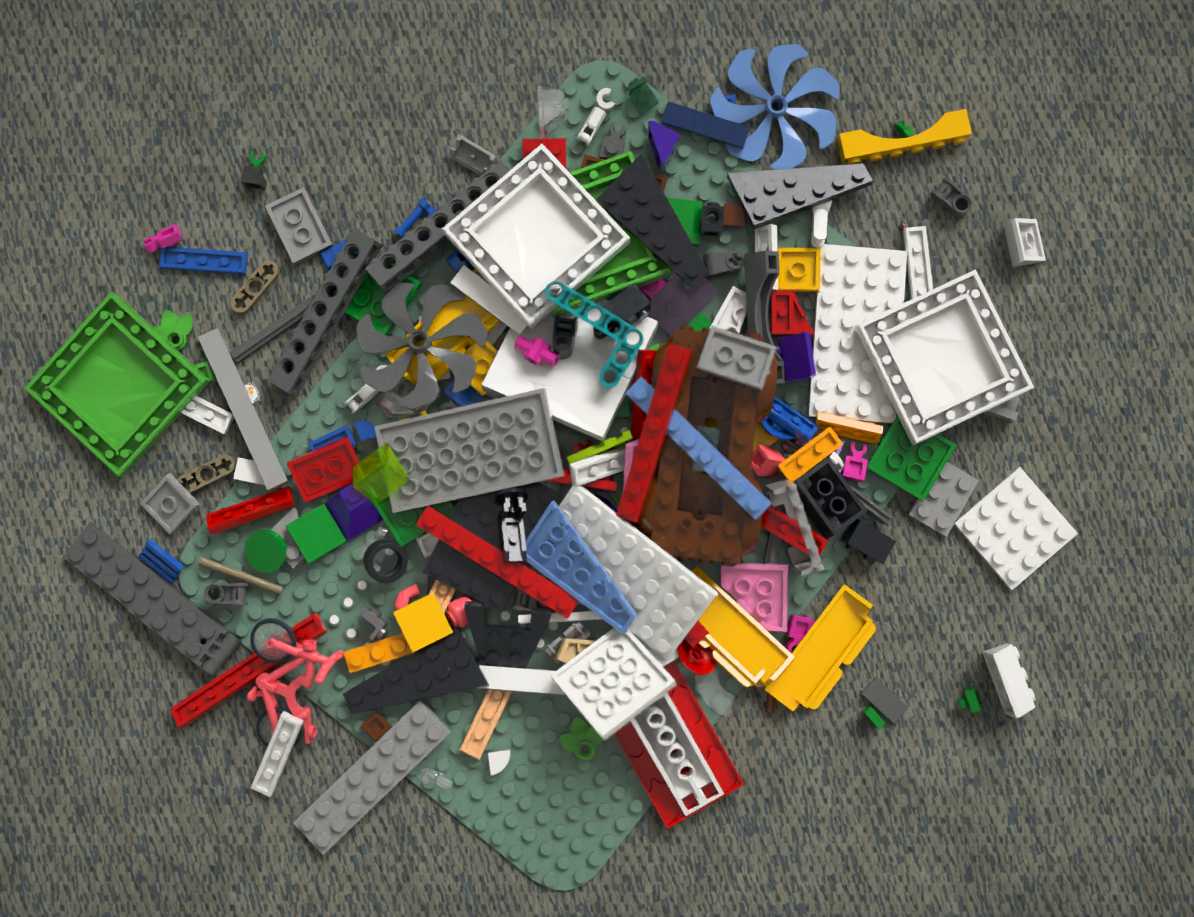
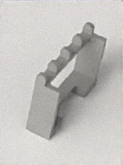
[765,478,824,576]

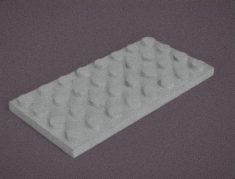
[374,388,564,513]

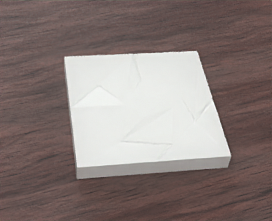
[442,144,630,329]
[855,269,1034,445]
[482,299,658,441]

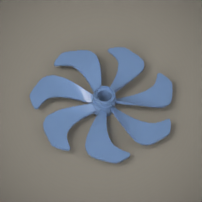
[710,44,840,170]

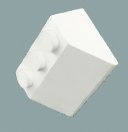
[982,643,1036,718]

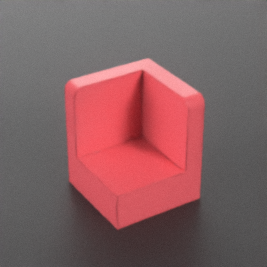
[751,445,785,478]

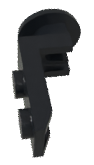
[495,488,528,563]

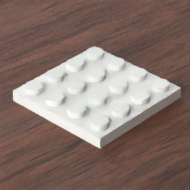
[954,467,1078,590]
[550,628,676,741]

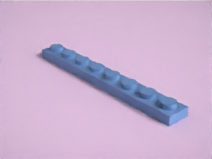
[626,377,772,520]

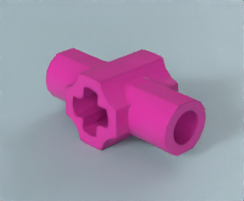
[514,336,560,367]

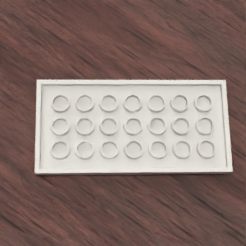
[808,244,907,424]
[559,485,718,660]

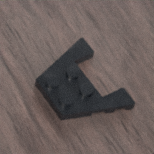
[464,601,552,669]

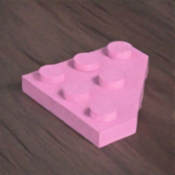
[721,563,788,632]

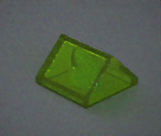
[353,443,410,504]

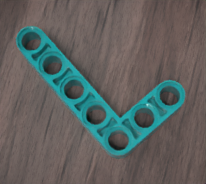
[545,281,643,387]

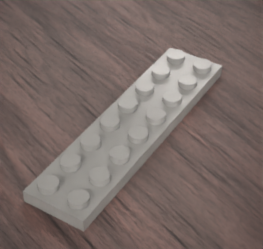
[293,700,452,855]

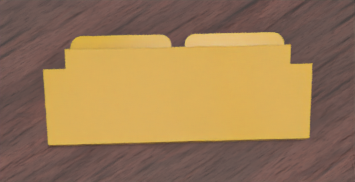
[385,269,500,385]
[692,566,795,687]
[765,584,876,712]

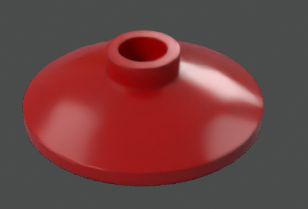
[677,638,716,675]

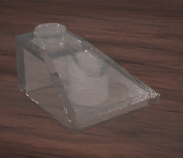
[537,86,569,139]
[375,376,441,418]

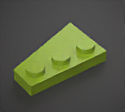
[567,430,632,464]

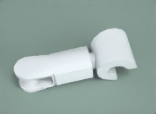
[576,88,615,146]
[811,200,832,248]
[344,365,387,414]

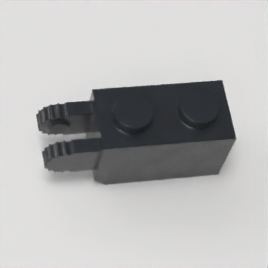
[593,283,651,340]

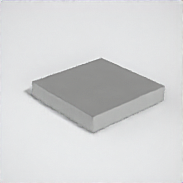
[140,473,200,535]

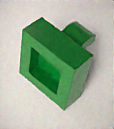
[957,686,983,713]

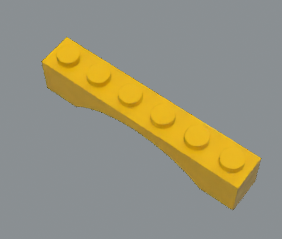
[837,109,972,164]

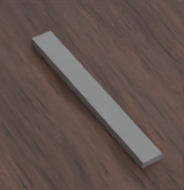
[198,328,289,491]

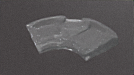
[695,668,734,718]

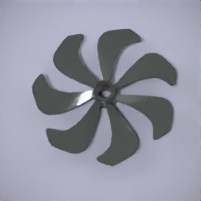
[356,283,488,409]

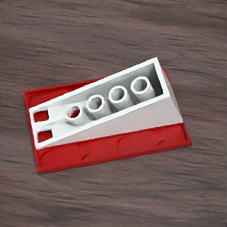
[614,661,745,829]

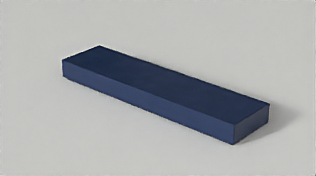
[661,101,750,149]

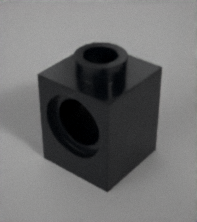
[700,202,725,237]

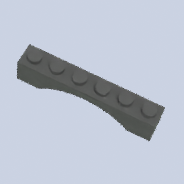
[744,251,786,384]

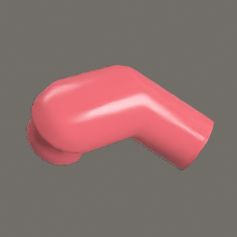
[394,584,421,611]

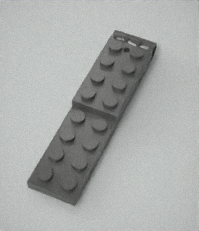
[63,522,242,676]

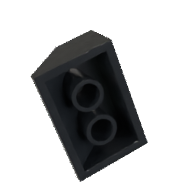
[793,457,867,539]

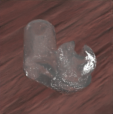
[419,768,453,791]

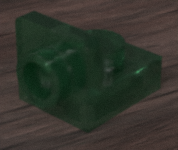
[626,77,659,115]

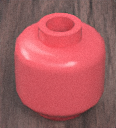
[446,595,477,628]

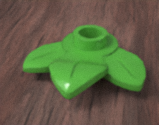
[153,310,193,351]
[560,717,603,761]

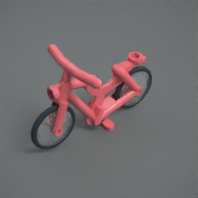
[248,618,344,747]

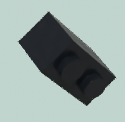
[840,519,896,564]

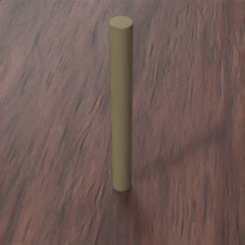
[198,557,284,595]

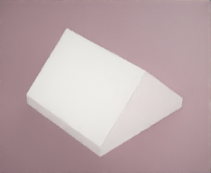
[1004,218,1046,267]

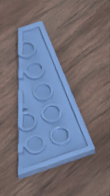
[526,501,638,634]

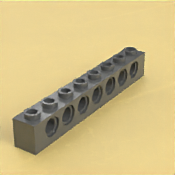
[365,160,510,294]
[268,228,383,396]

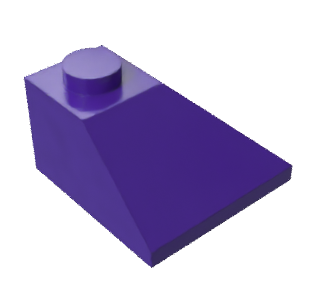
[325,480,384,542]

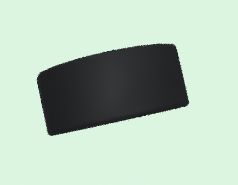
[363,539,408,584]

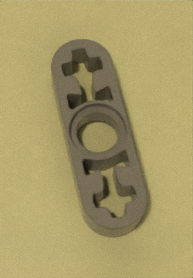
[231,260,280,314]
[177,455,237,494]

